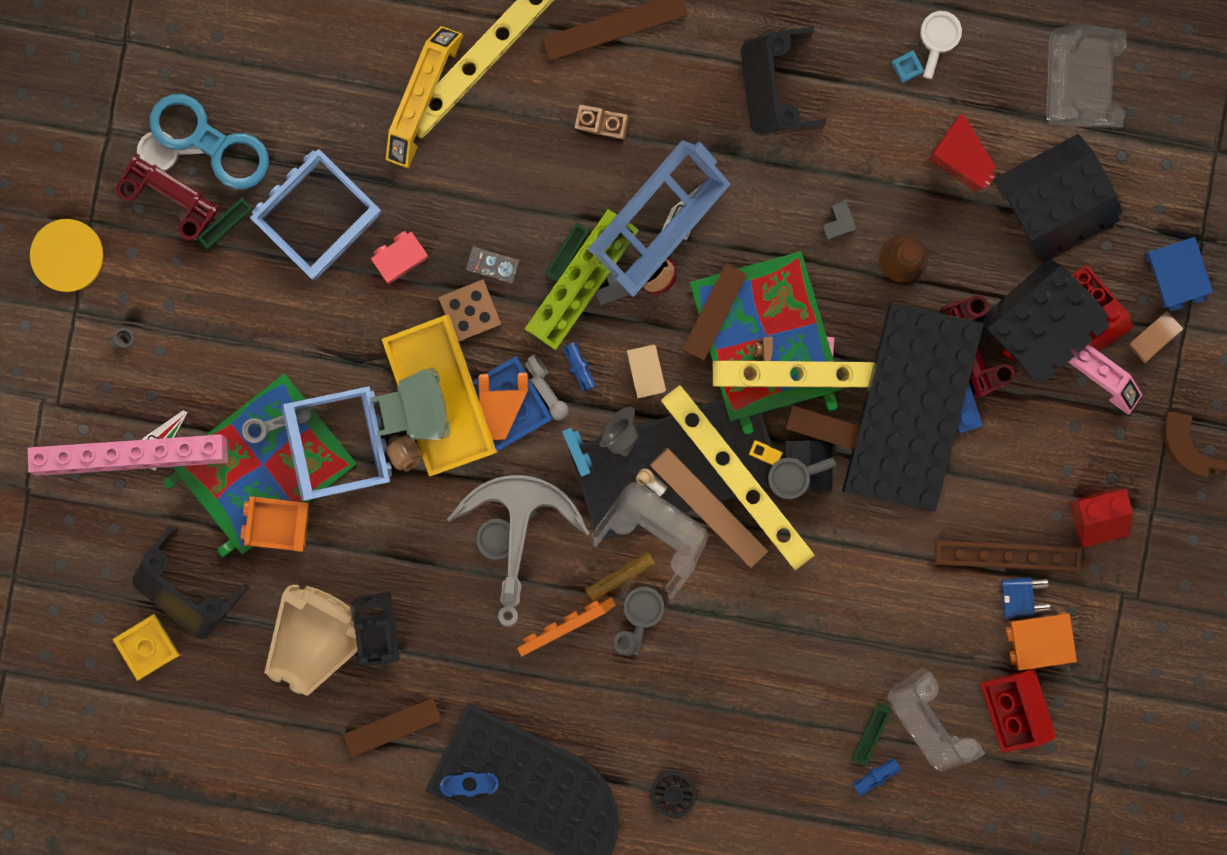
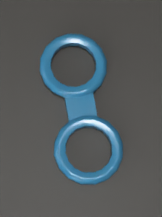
[149,94,269,189]

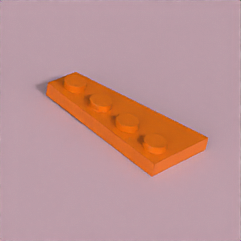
[517,597,616,657]

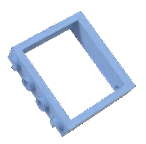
[250,149,383,281]
[281,386,392,501]

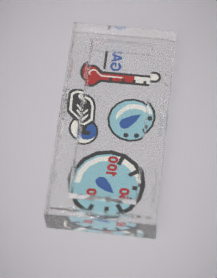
[466,247,519,284]

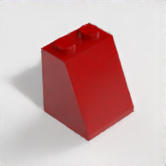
[928,114,996,192]
[1069,489,1133,548]

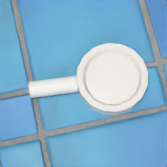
[920,11,962,79]
[137,132,205,171]

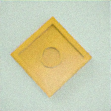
[112,614,180,681]

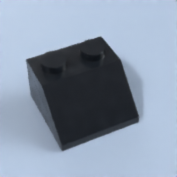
[784,441,833,490]

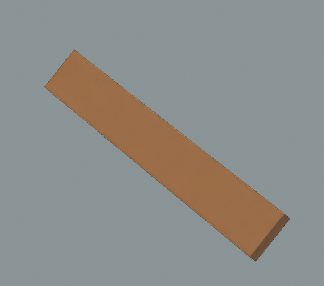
[650,448,768,568]

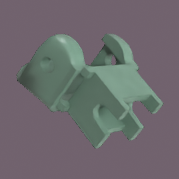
[370,368,451,440]

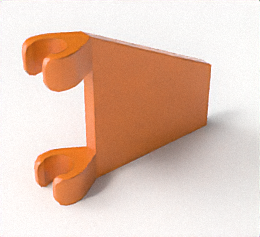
[479,373,528,440]

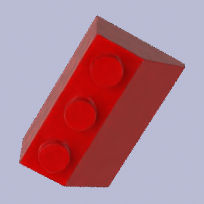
[980,668,1056,753]

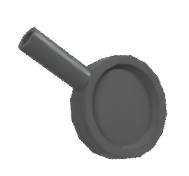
[768,457,836,499]
[476,511,538,560]
[624,587,664,655]

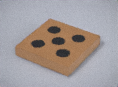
[438,280,502,342]

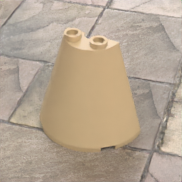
[264,585,358,696]

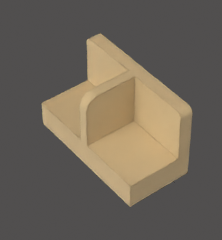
[627,345,666,399]

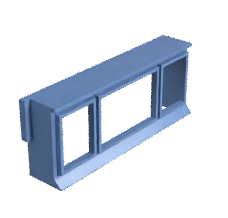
[588,140,731,297]

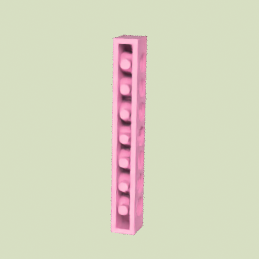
[28,435,228,476]

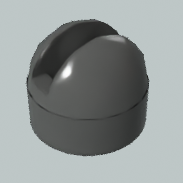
[114,328,134,348]

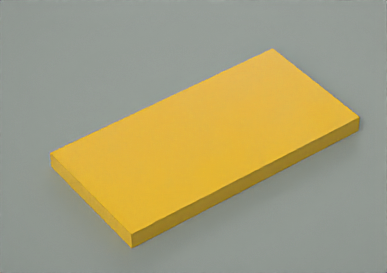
[382,315,497,477]

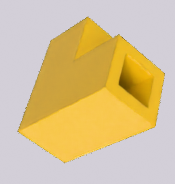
[748,440,783,465]

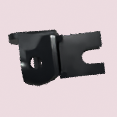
[350,592,400,667]

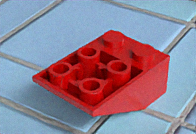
[1072,265,1133,352]

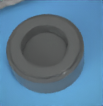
[613,631,639,656]

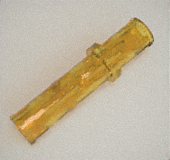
[586,551,656,602]

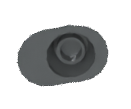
[599,406,638,457]

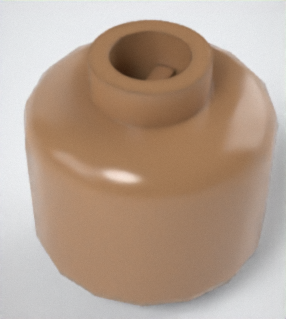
[385,434,422,471]

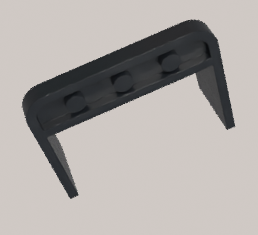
[740,27,826,136]
[132,525,250,639]

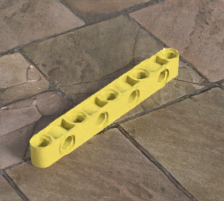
[416,0,554,139]
[713,361,874,388]
[661,385,815,571]

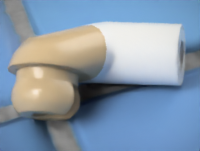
[636,469,668,496]

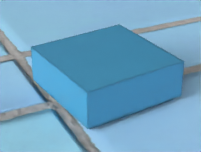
[891,50,925,84]

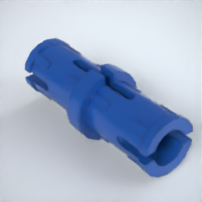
[562,342,597,392]
[852,757,902,797]

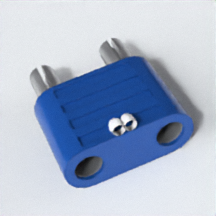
[1001,578,1051,619]

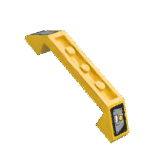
[386,26,464,169]

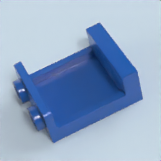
[1144,237,1213,311]

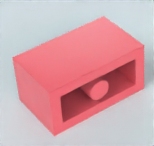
[371,231,429,284]

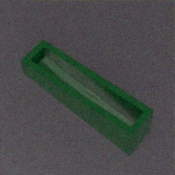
[197,198,252,252]
[545,222,591,282]
[852,701,891,766]

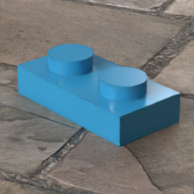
[562,428,593,477]

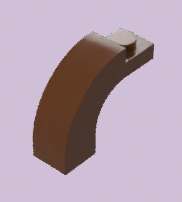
[1162,412,1227,477]

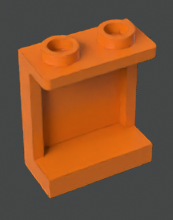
[241,496,310,552]
[1005,612,1077,670]

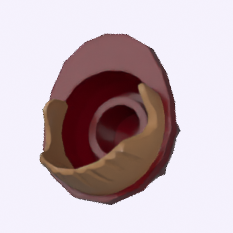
[641,257,677,295]

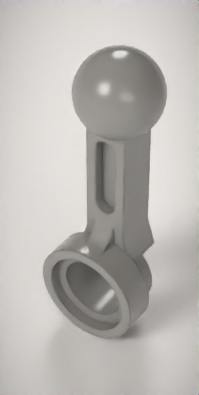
[525,354,569,420]
[242,407,311,443]

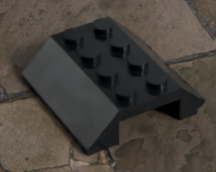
[993,133,1122,262]
[977,259,1110,384]

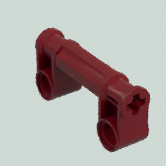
[116,153,220,240]
[940,295,1016,398]

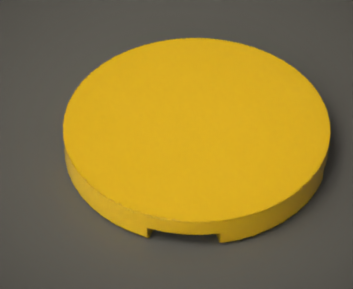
[30,219,104,292]

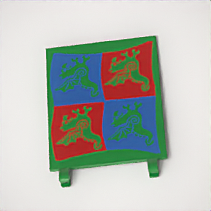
[690,251,842,435]
[163,373,357,557]

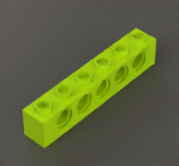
[525,209,639,350]

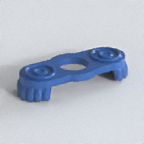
[440,772,499,797]

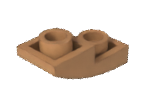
[574,105,630,140]
[1128,311,1183,363]
[745,337,773,388]

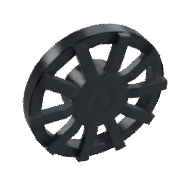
[651,771,696,817]

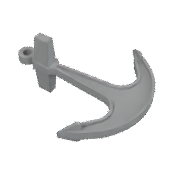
[447,475,590,627]

